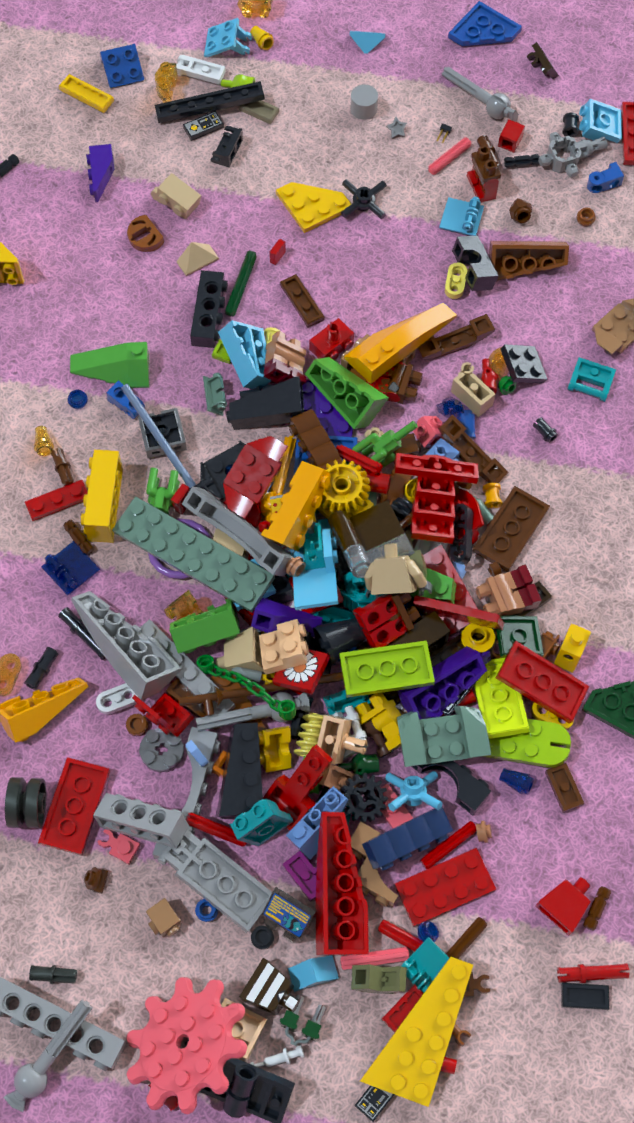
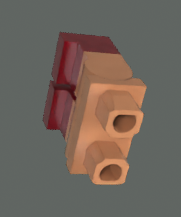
[264,331,306,385]
[475,564,542,616]

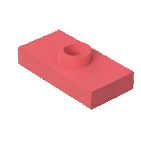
[374,783,413,829]

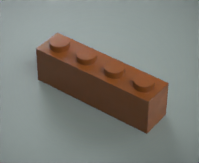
[489,241,569,282]

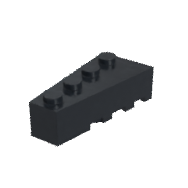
[215,723,263,818]

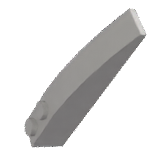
[71,591,181,700]

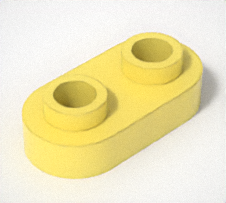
[445,263,467,299]

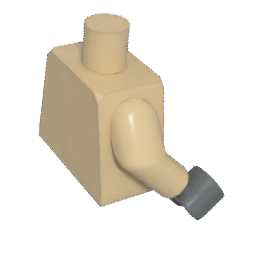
[364,543,432,599]

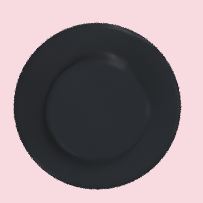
[251,926,274,950]

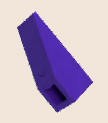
[86,144,115,202]
[251,598,323,637]

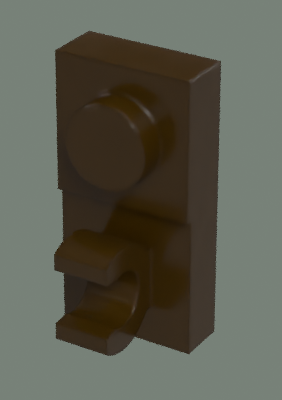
[527,42,559,79]

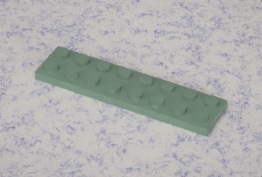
[112,496,275,613]

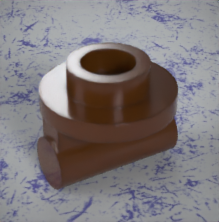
[84,867,109,894]

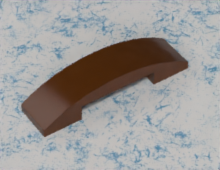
[418,314,495,360]
[438,414,508,483]

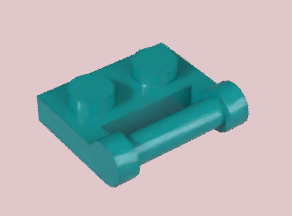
[567,357,616,402]

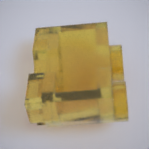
[237,0,273,18]
[155,62,178,103]
[164,590,204,621]

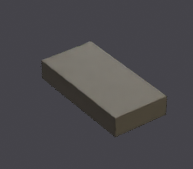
[239,100,279,124]

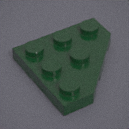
[582,681,634,739]

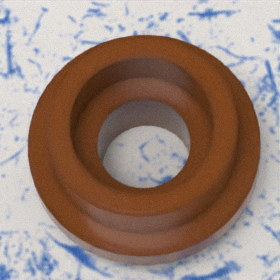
[576,207,596,226]

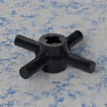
[341,179,387,219]

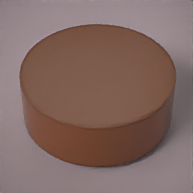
[126,714,148,737]

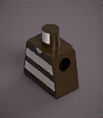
[239,958,300,1015]

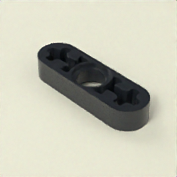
[450,503,473,565]

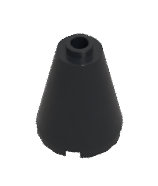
[313,618,367,666]

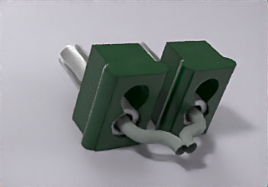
[280,995,326,1046]

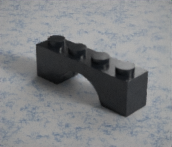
[403,760,491,816]

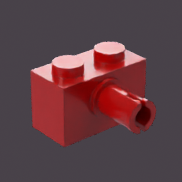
[309,318,354,361]

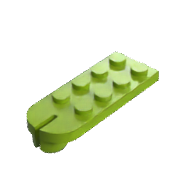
[482,719,571,767]

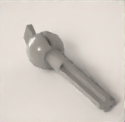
[442,67,519,122]
[196,692,310,731]
[3,1000,93,1112]

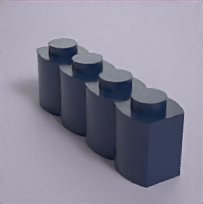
[362,807,453,871]

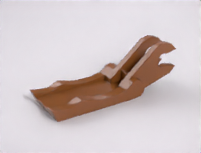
[379,466,412,505]

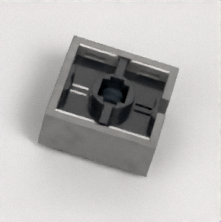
[138,408,187,459]

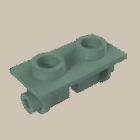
[203,373,227,416]

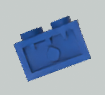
[100,44,144,88]

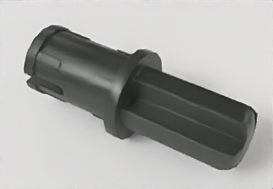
[29,965,77,984]

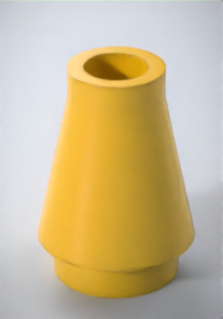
[250,26,274,50]

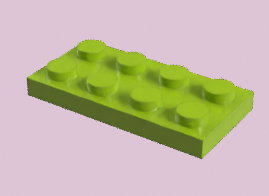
[339,641,435,698]

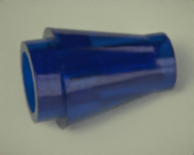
[499,768,534,795]

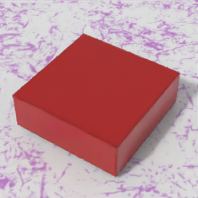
[269,239,286,265]

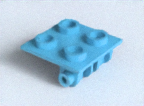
[439,197,484,236]

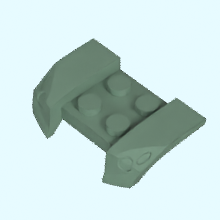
[397,706,491,767]

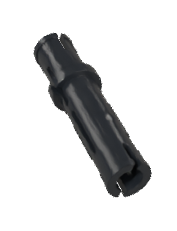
[58,607,106,660]

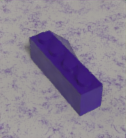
[396,646,487,720]

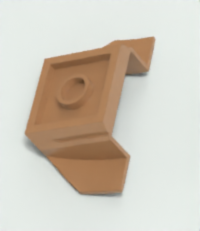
[592,299,634,355]

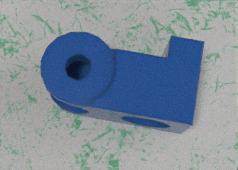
[587,162,624,193]
[106,380,145,419]

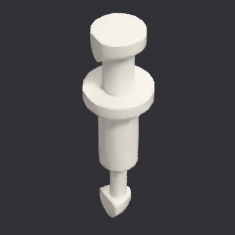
[249,1045,305,1067]

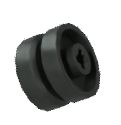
[5,777,46,828]

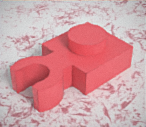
[97,829,140,865]

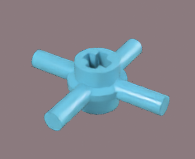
[385,771,443,812]

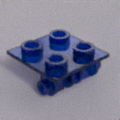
[41,541,100,596]

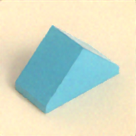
[288,956,339,992]

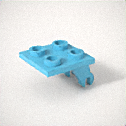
[204,18,252,58]

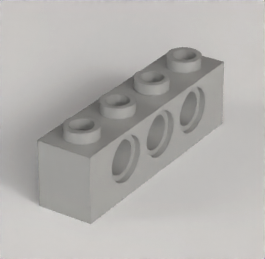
[93,793,189,848]

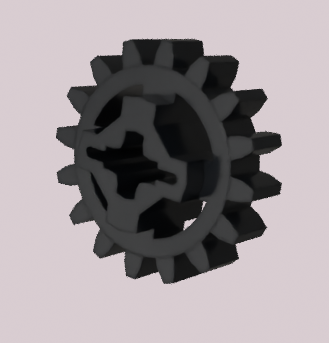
[340,773,388,823]

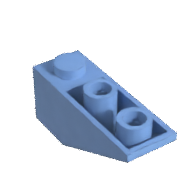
[286,786,348,859]

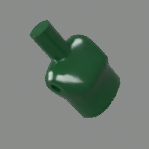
[337,753,379,775]

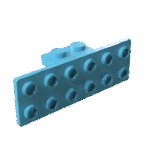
[292,518,339,610]

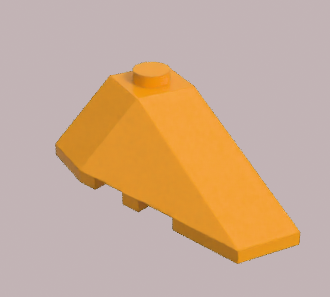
[0,677,88,743]

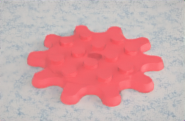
[126,977,247,1114]

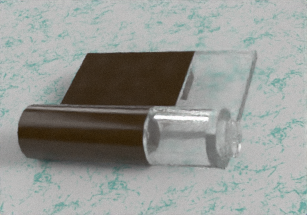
[328,500,415,578]

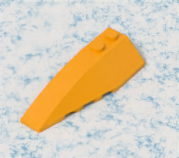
[344,303,457,384]

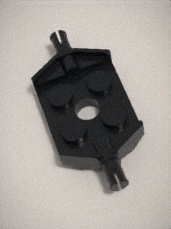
[189,441,246,500]

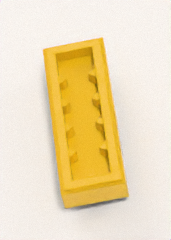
[59,74,114,113]

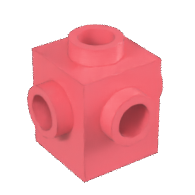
[413,416,444,448]

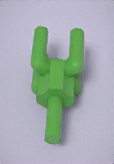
[352,421,418,470]
[146,468,180,514]

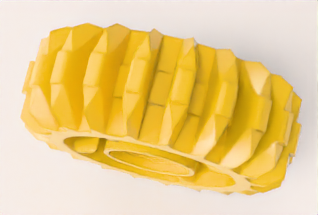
[321,459,370,515]

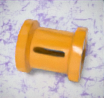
[482,483,503,509]

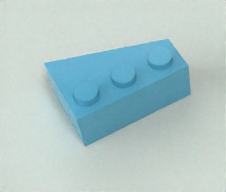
[218,320,272,390]

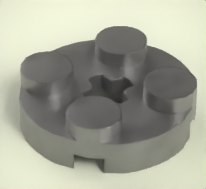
[139,728,184,772]

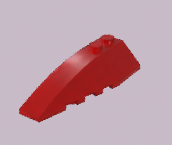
[316,812,369,955]

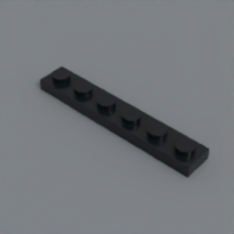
[155,81,265,123]

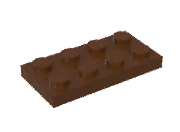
[472,486,550,572]

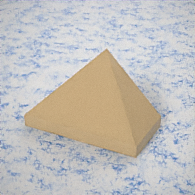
[176,242,219,276]

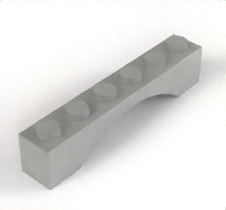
[182,486,293,576]
[152,727,221,859]

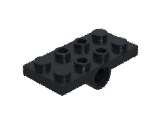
[199,1058,295,1123]

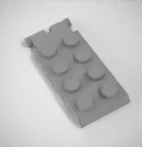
[157,826,273,933]

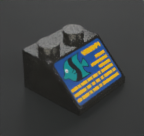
[261,887,316,943]

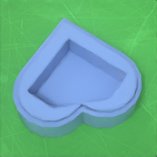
[185,740,209,767]

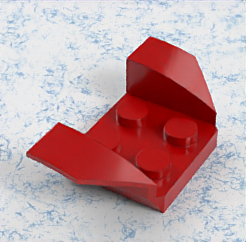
[223,436,288,519]

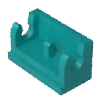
[303,522,326,570]

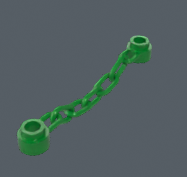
[196,655,296,720]

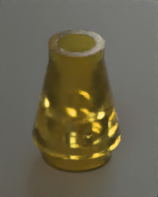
[34,426,54,456]

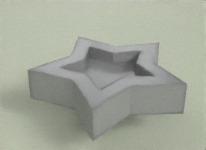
[386,117,407,138]

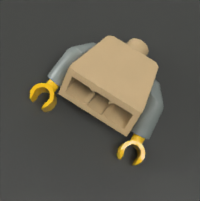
[216,627,276,684]

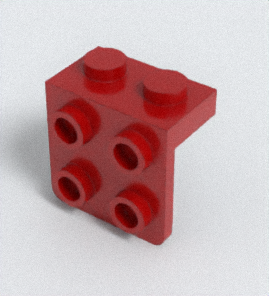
[132,692,194,737]

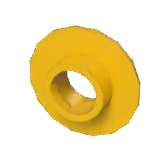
[461,623,495,653]

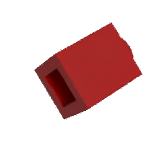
[498,119,525,153]

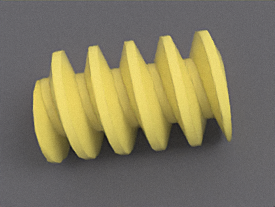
[294,712,324,757]

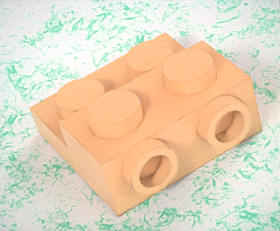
[259,619,309,675]
[221,998,267,1062]

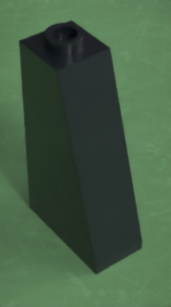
[226,376,304,430]

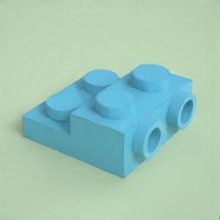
[579,99,622,143]

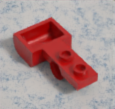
[263,744,333,830]

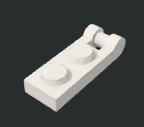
[173,55,226,85]

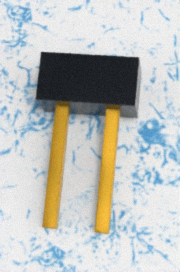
[436,123,452,143]

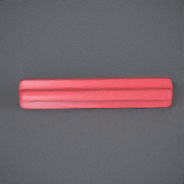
[428,137,471,175]
[340,947,409,970]

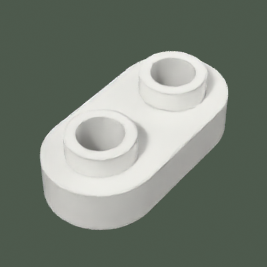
[96,683,139,714]

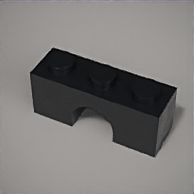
[452,235,498,291]

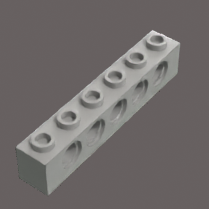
[0,977,127,1071]

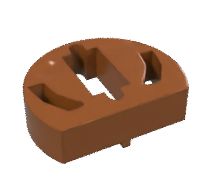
[127,215,164,252]

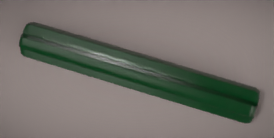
[225,250,257,317]

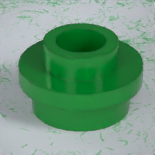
[498,376,517,395]

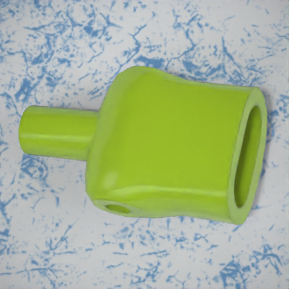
[221,74,255,88]

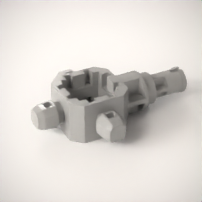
[538,132,608,178]

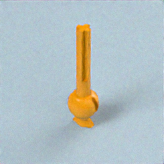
[259,435,296,524]

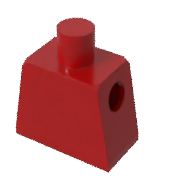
[535,877,591,936]

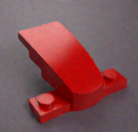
[395,453,479,544]

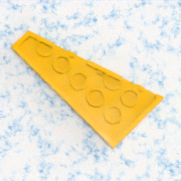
[360,957,473,1107]

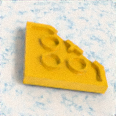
[276,182,351,233]

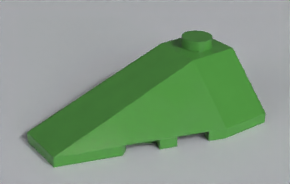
[70,342,149,388]

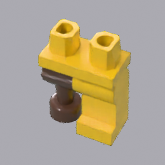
[355,693,401,758]

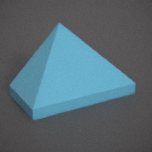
[350,31,386,54]

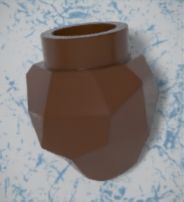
[509,198,532,223]

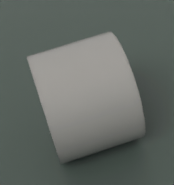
[350,85,378,120]

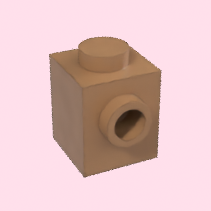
[146,898,182,937]

